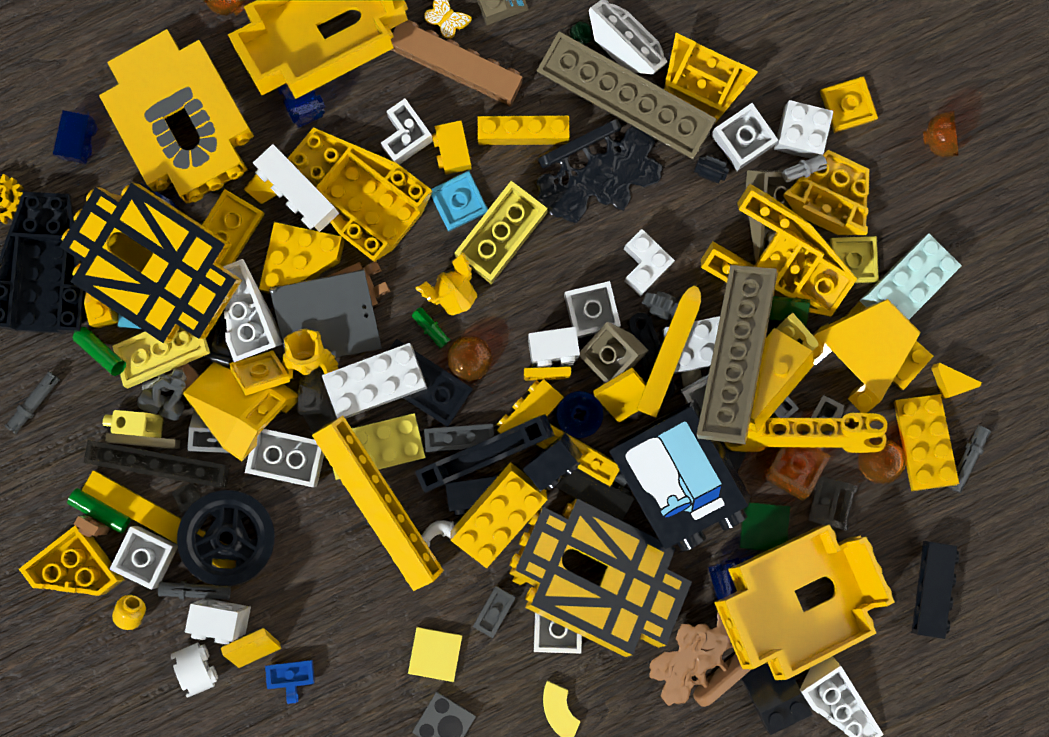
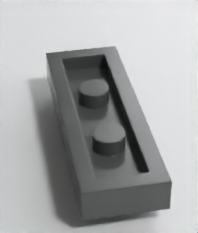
[424,424,494,452]

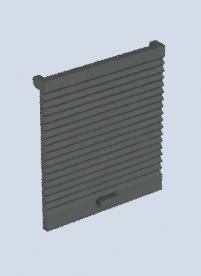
[269,269,382,358]

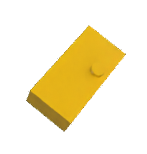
[749,328,814,433]

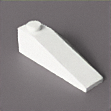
[800,656,884,737]

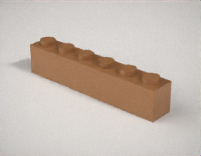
[391,20,522,107]

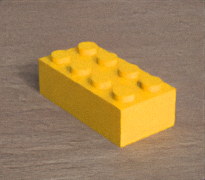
[450,462,548,568]

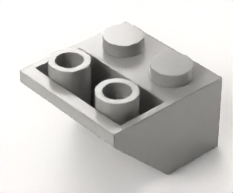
[188,409,229,453]

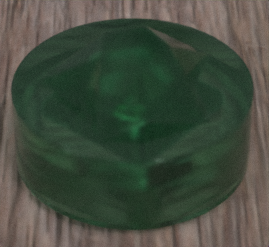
[570,21,593,45]

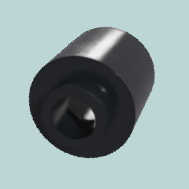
[694,155,729,184]

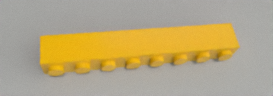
[312,415,444,591]

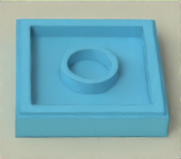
[431,171,488,232]

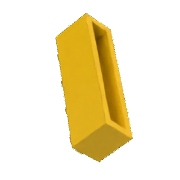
[478,116,569,145]

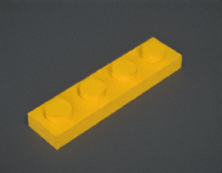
[536,424,620,486]

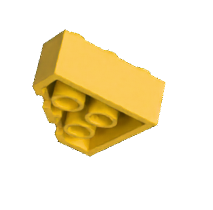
[259,222,345,294]
[19,526,125,596]

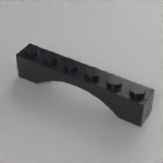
[415,414,555,493]

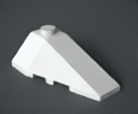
[223,259,283,362]

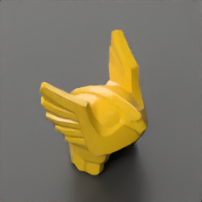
[416,252,477,315]
[281,329,339,379]

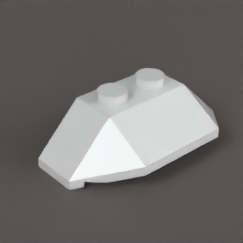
[589,0,667,74]

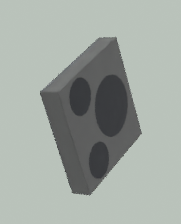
[412,691,476,737]

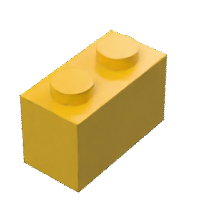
[432,121,472,175]

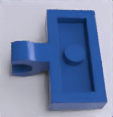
[265,660,315,704]

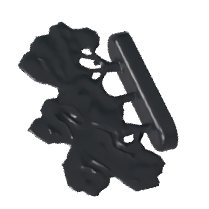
[536,119,663,223]

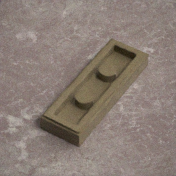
[105,433,181,449]

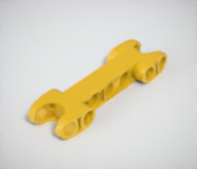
[724,413,888,453]

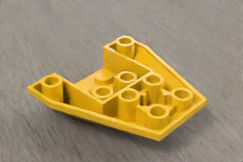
[183,362,301,461]

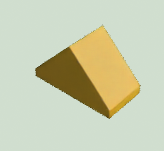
[931,363,982,399]

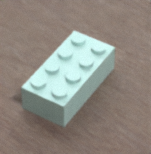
[859,233,962,320]

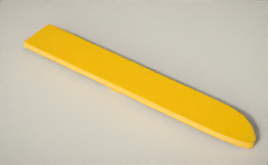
[636,286,701,418]

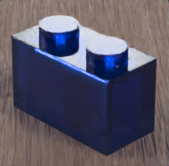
[53,110,97,164]

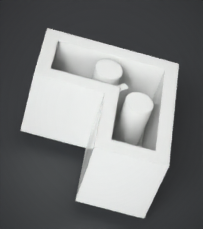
[381,99,433,165]
[624,229,675,297]

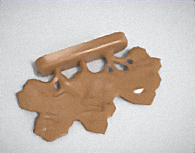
[649,612,751,707]

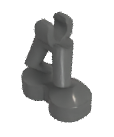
[137,368,186,420]

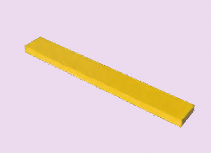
[82,470,236,568]

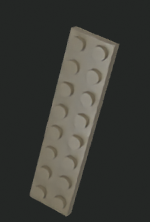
[537,31,717,160]
[697,265,778,444]

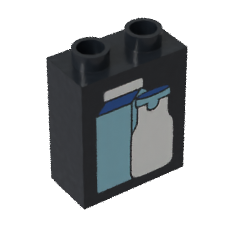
[609,399,751,552]

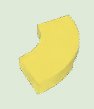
[543,680,580,737]

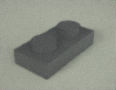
[473,586,516,638]

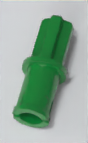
[412,307,451,349]

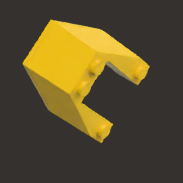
[701,184,857,317]

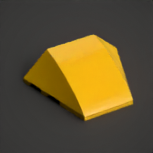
[783,150,869,235]

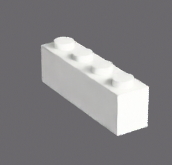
[253,144,339,232]

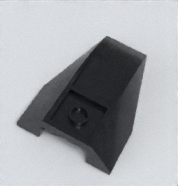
[0,192,84,334]

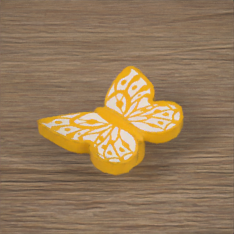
[425,0,472,39]

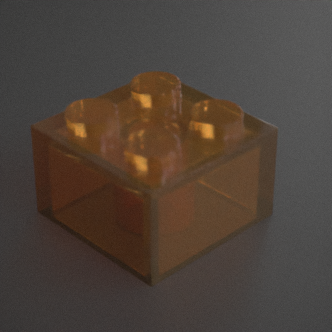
[762,447,830,501]

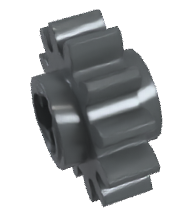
[642,291,678,320]

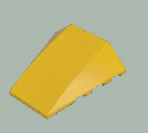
[664,33,758,123]

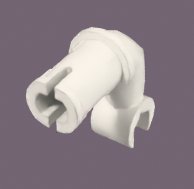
[421,520,455,547]

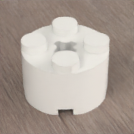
[171,643,218,698]

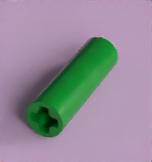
[73,327,126,376]
[67,488,131,534]

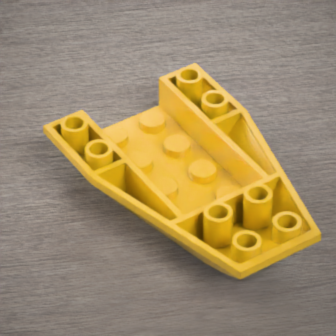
[287,127,433,262]

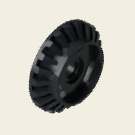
[177,490,275,587]

